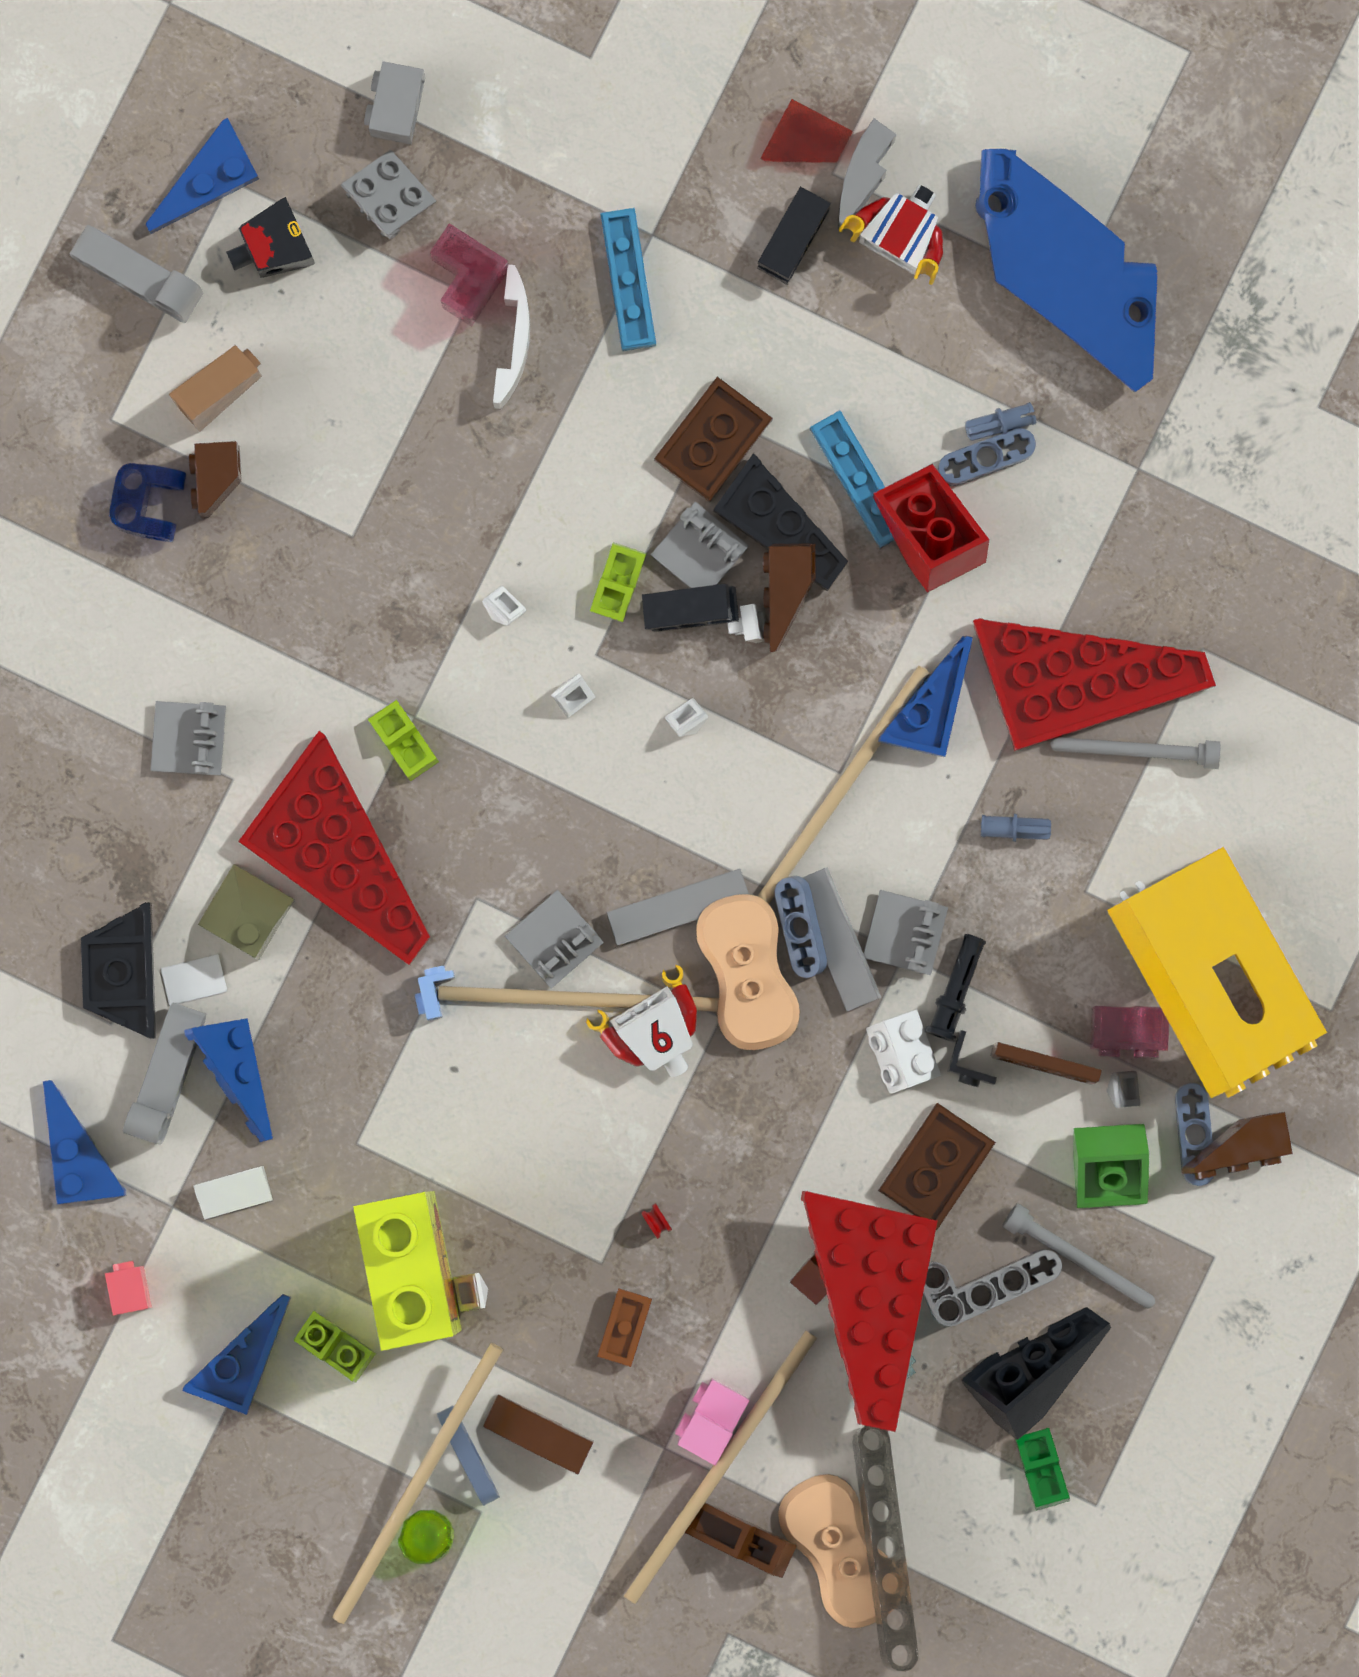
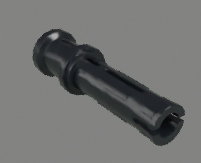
[925,934,986,1042]

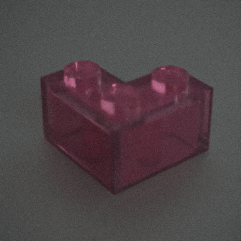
[430,223,509,327]
[1090,1006,1169,1059]

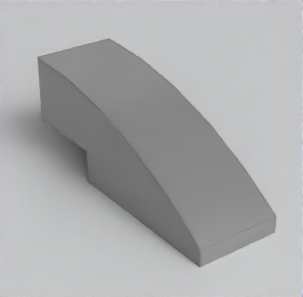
[838,118,896,233]

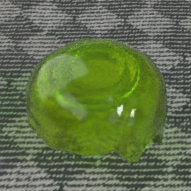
[398,1510,454,1564]

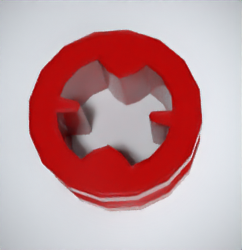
[641,1203,672,1239]

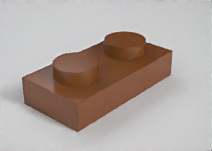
[597,1288,652,1367]

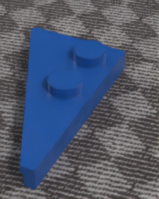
[146,118,259,234]
[878,636,973,757]
[184,1018,273,1142]
[43,1080,126,1204]
[182,1294,291,1415]

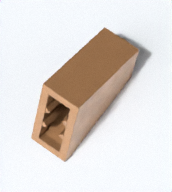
[169,345,262,432]

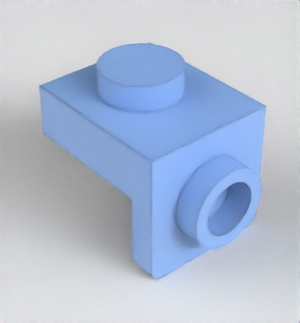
[415,966,455,1020]

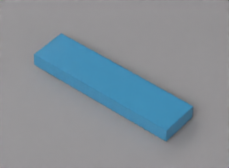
[600,208,656,351]
[810,410,894,549]

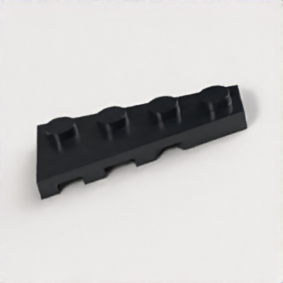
[713,453,848,592]

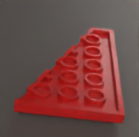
[972,618,1216,751]
[238,731,430,965]
[801,1191,938,1432]

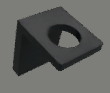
[947,1030,997,1087]

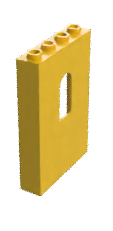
[1107,847,1327,1098]

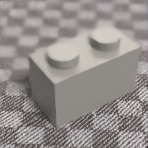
[364,61,425,145]

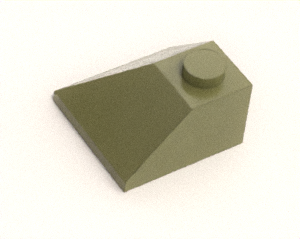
[198,864,295,960]

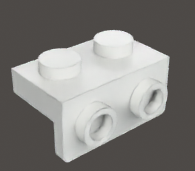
[866,1009,941,1094]

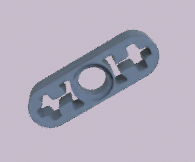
[938,428,1036,486]
[775,876,827,978]
[1175,1083,1214,1186]
[437,1405,500,1506]

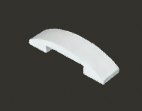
[493,265,530,409]

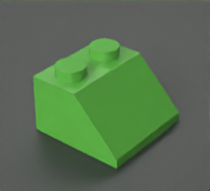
[1073,1124,1149,1208]

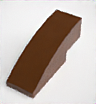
[483,1394,594,1475]
[685,1502,797,1578]

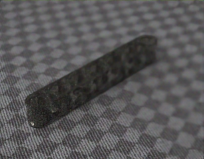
[852,1426,919,1672]

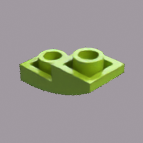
[294,1311,376,1383]

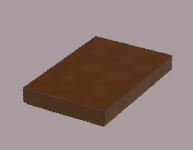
[654,376,773,503]
[990,1042,1102,1085]
[878,1103,996,1230]

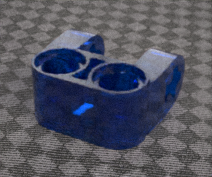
[109,463,187,542]

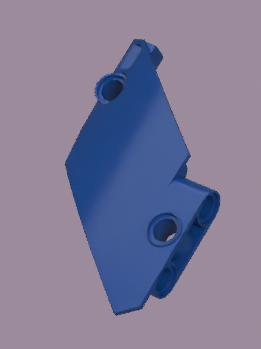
[975,149,1157,392]

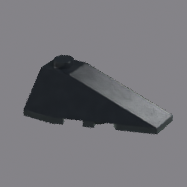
[961,1307,1111,1440]

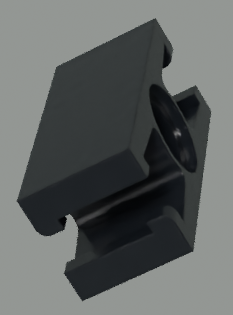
[757,186,831,285]
[642,584,739,632]

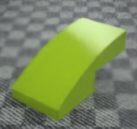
[590,542,647,622]
[368,700,439,782]

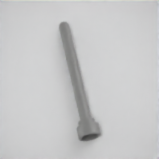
[1050,737,1221,769]
[1002,1203,1155,1308]

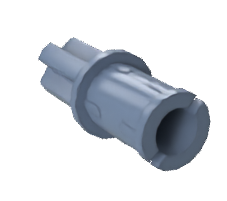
[965,402,1036,441]
[981,814,1051,842]

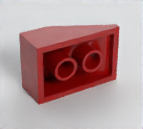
[873,464,990,593]

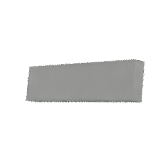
[796,867,882,1012]
[606,869,749,946]

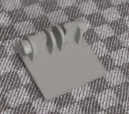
[341,150,436,240]
[651,502,749,588]
[151,701,226,776]
[505,890,604,989]
[864,890,948,975]

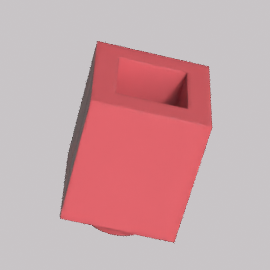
[105,1261,152,1316]

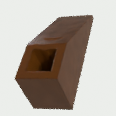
[763,544,816,652]
[1181,1112,1293,1179]

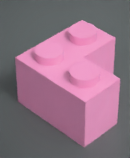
[675,1378,750,1466]

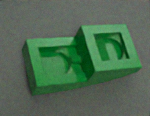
[1015,1428,1070,1511]

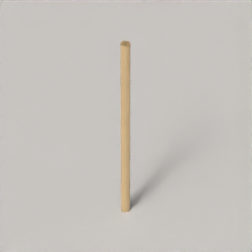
[758,666,930,904]
[438,986,719,1012]
[624,1330,817,1604]
[332,1343,503,1624]

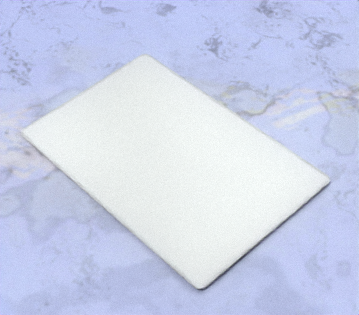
[161,954,227,1006]

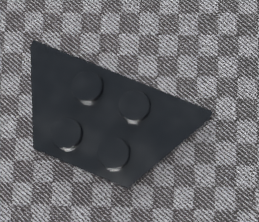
[81,902,156,1039]

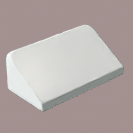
[193,1166,273,1220]

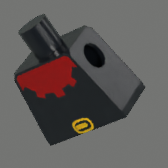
[226,197,315,278]

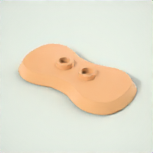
[696,894,800,1050]
[778,1474,903,1628]

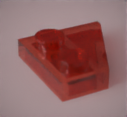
[760,99,854,163]

